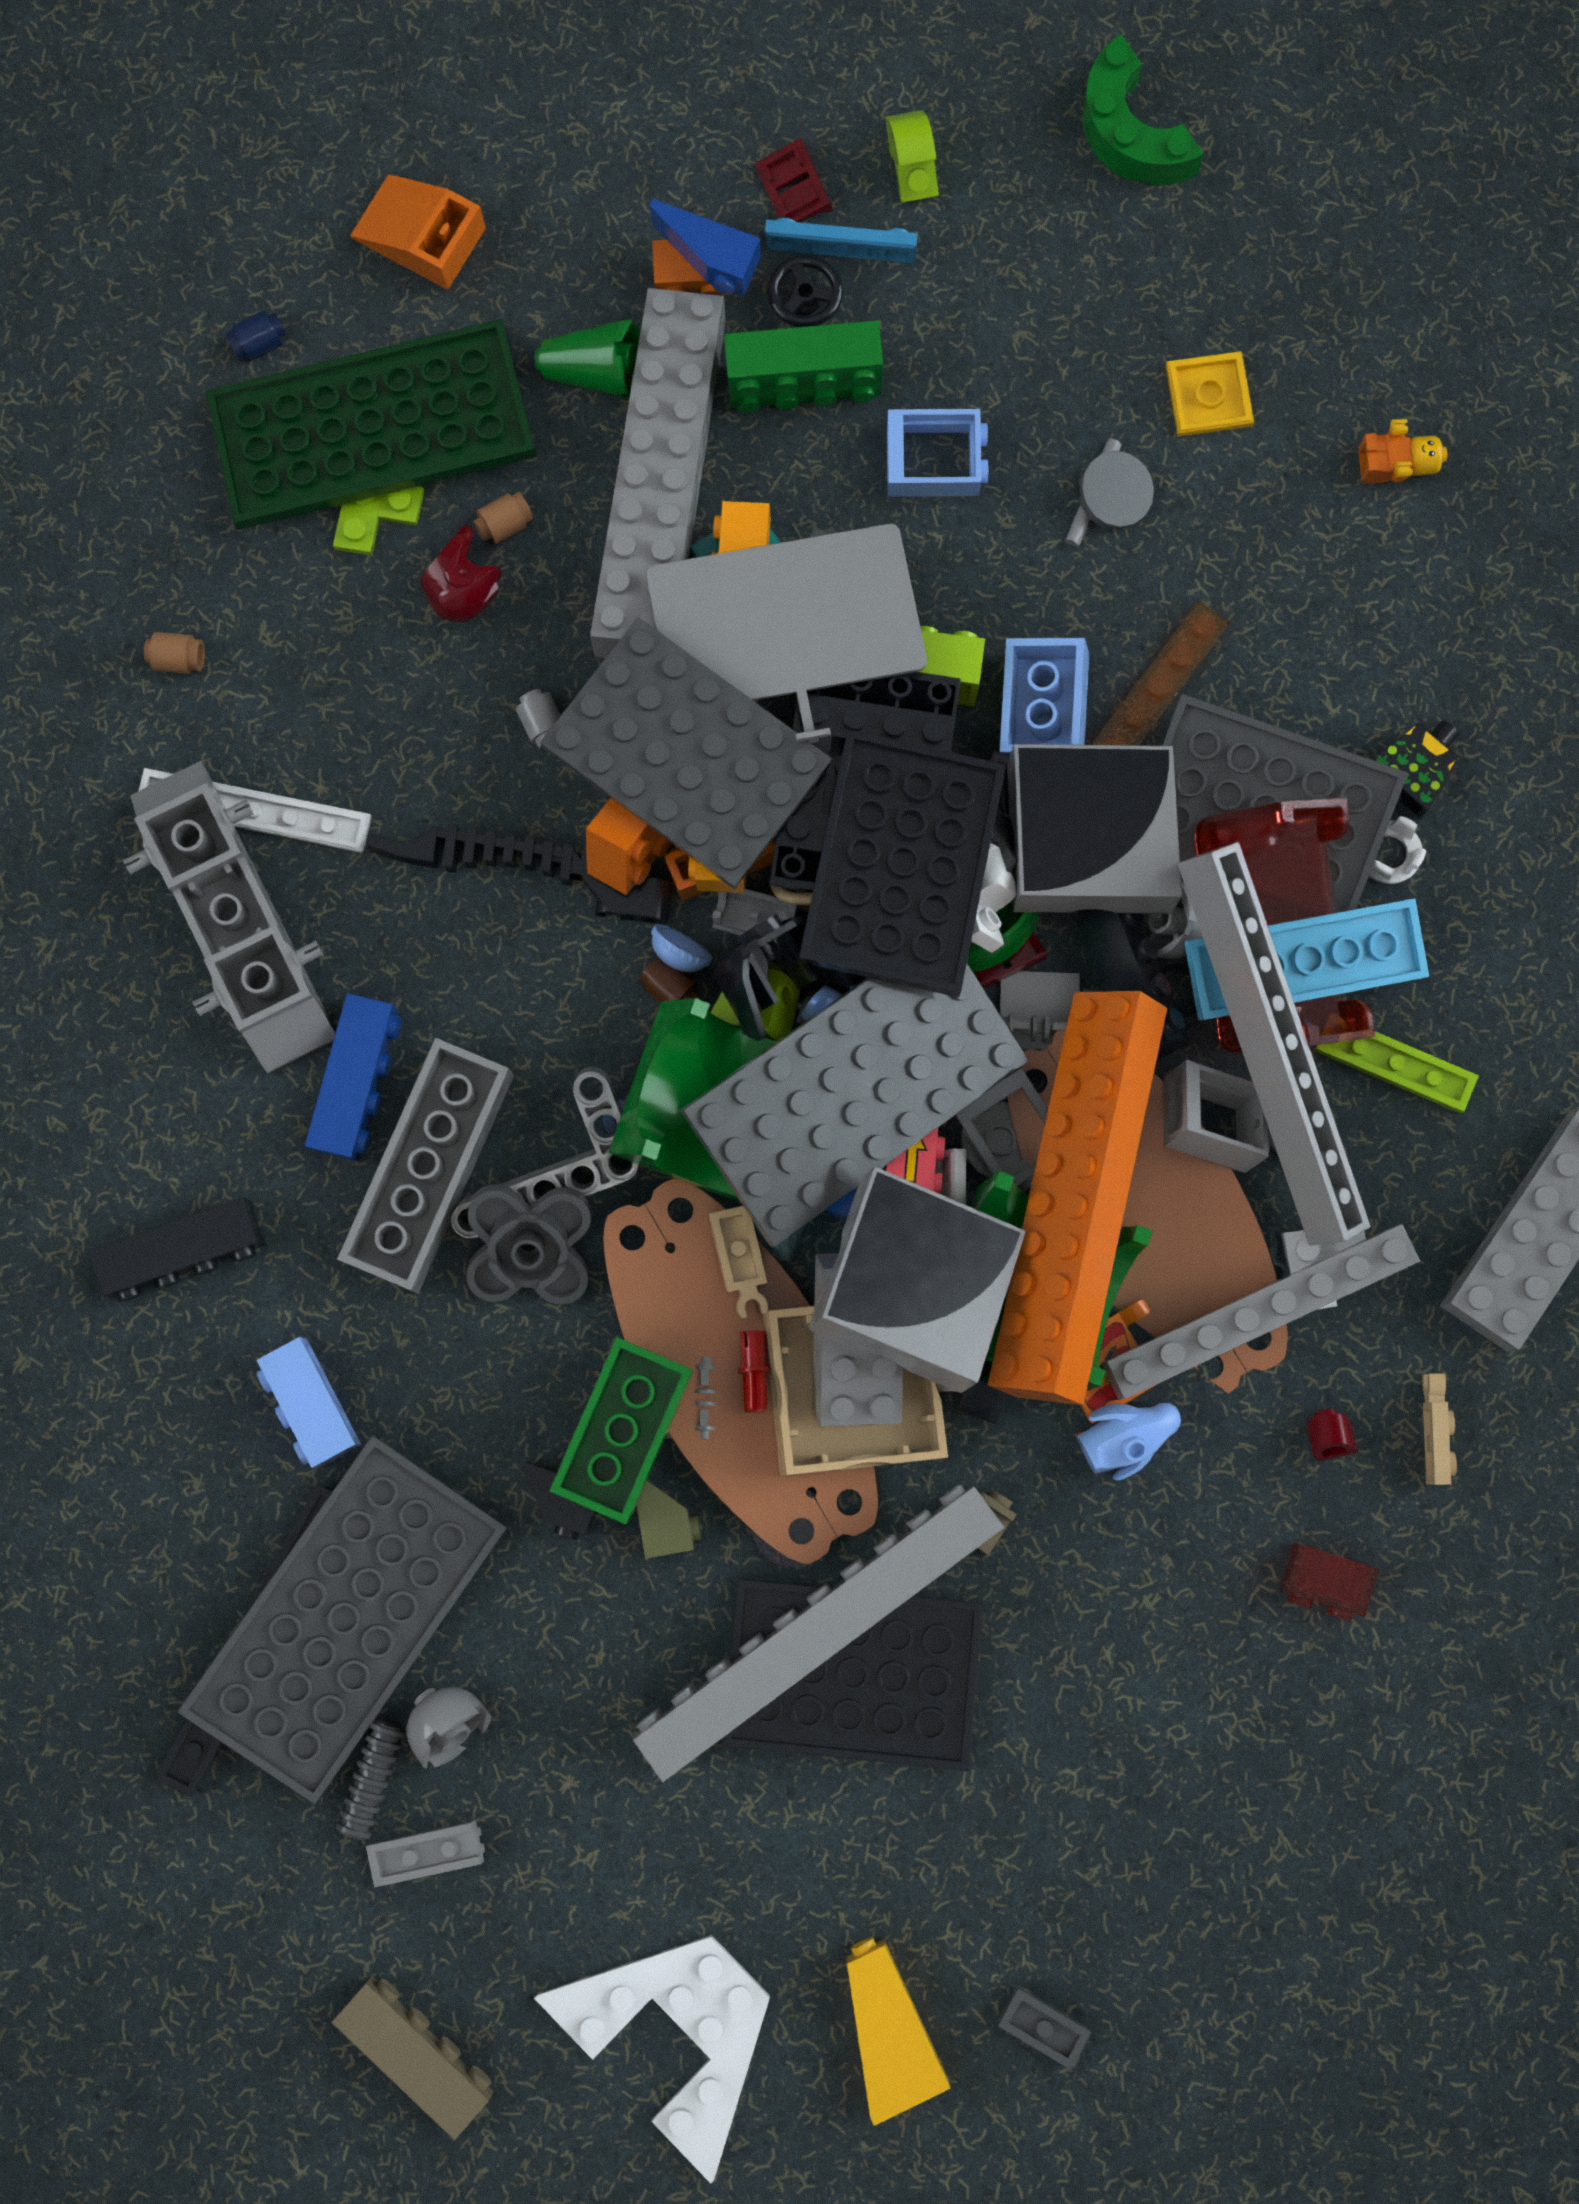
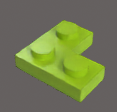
[333,486,424,556]

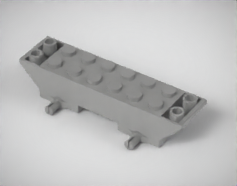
[123,761,336,1074]

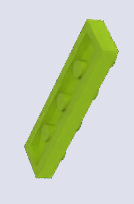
[1313,1013,1479,1114]

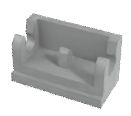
[712,889,798,936]

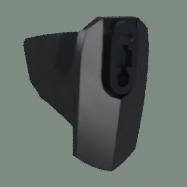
[708,914,856,1041]

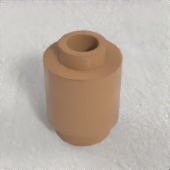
[473,492,533,545]
[144,632,205,674]

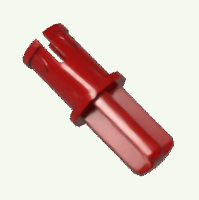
[738,1330,770,1413]

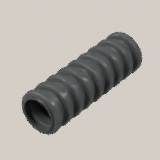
[335,1720,406,1840]

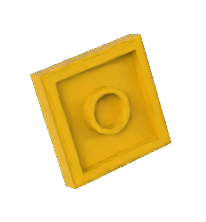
[1165,351,1254,437]

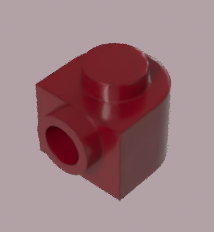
[1307,1409,1358,1462]

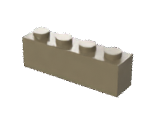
[331,1976,494,2140]

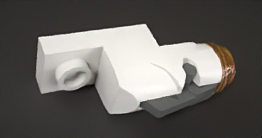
[971,822,1017,953]

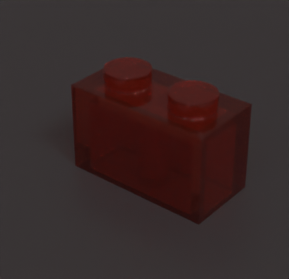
[1279,1543,1379,1622]

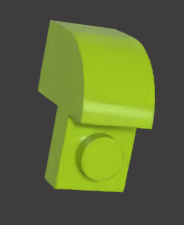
[885,110,939,203]

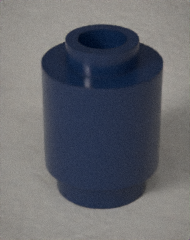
[226,309,286,362]

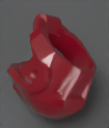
[420,526,502,623]

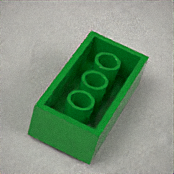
[724,320,883,413]
[549,1337,694,1525]

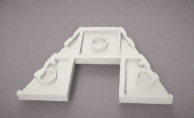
[534,1935,770,2184]

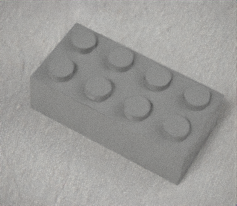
[812,1253,903,1427]

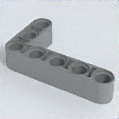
[451,1066,638,1238]

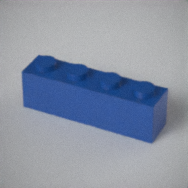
[305,993,402,1162]

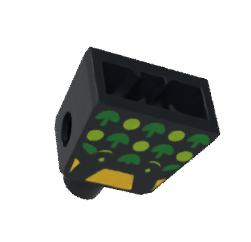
[1373,720,1460,819]

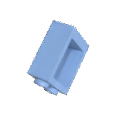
[887,409,988,497]

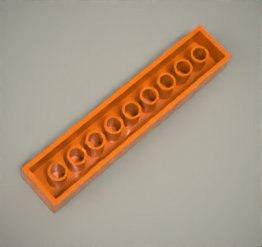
[988,991,1167,1405]

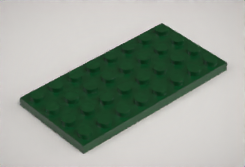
[206,319,537,530]

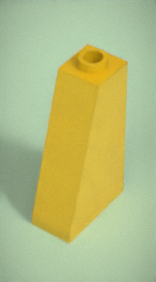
[846,1937,950,2126]

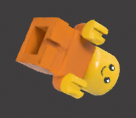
[1358,419,1447,484]

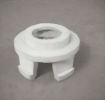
[1369,816,1426,884]

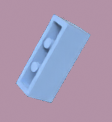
[257,1337,361,1468]

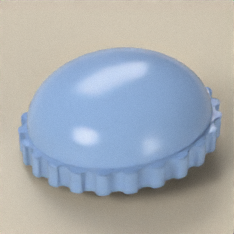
[651,924,713,972]

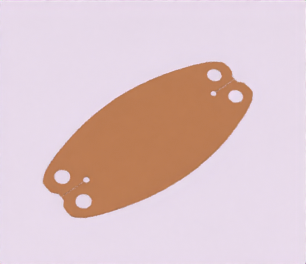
[1006,1031,1288,1394]
[603,1178,878,1564]

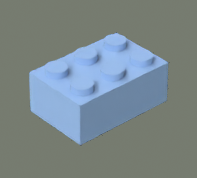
[1000,638,1089,757]

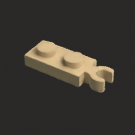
[708,1206,768,1319]
[1422,1374,1457,1485]

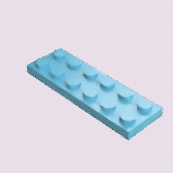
[1184,898,1429,1021]

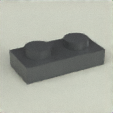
[997,1985,1092,2070]

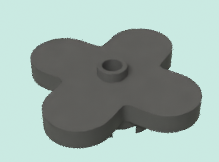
[466,1184,591,1305]

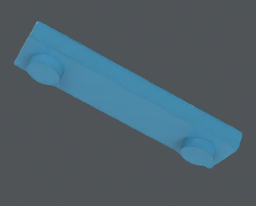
[765,218,918,263]

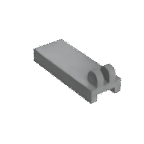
[366,1820,485,1888]

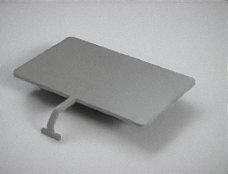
[646,524,927,743]

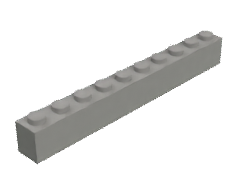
[1177,842,1371,1246]

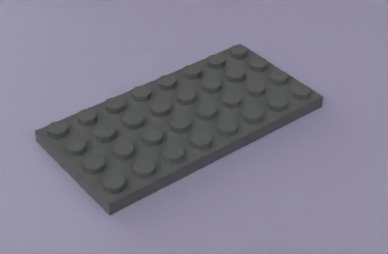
[680,964,1029,1247]
[177,1435,507,1804]

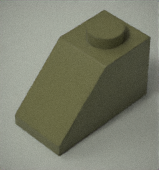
[636,1479,701,1559]

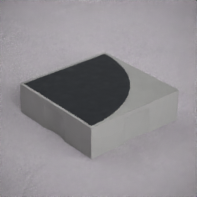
[1007,744,1182,913]
[808,1166,1026,1393]

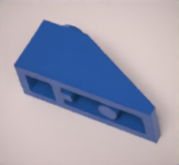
[650,199,761,296]

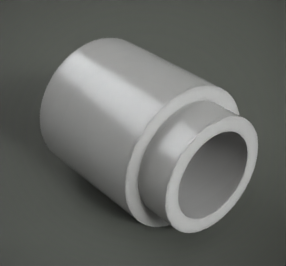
[515,689,561,750]

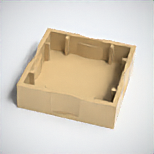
[762,1306,948,1477]

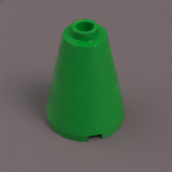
[535,319,640,399]

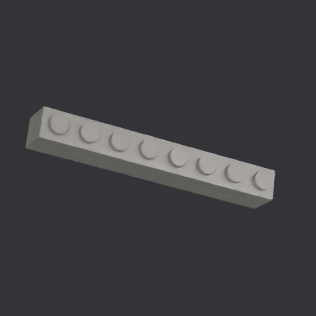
[1101,1224,1420,1400]

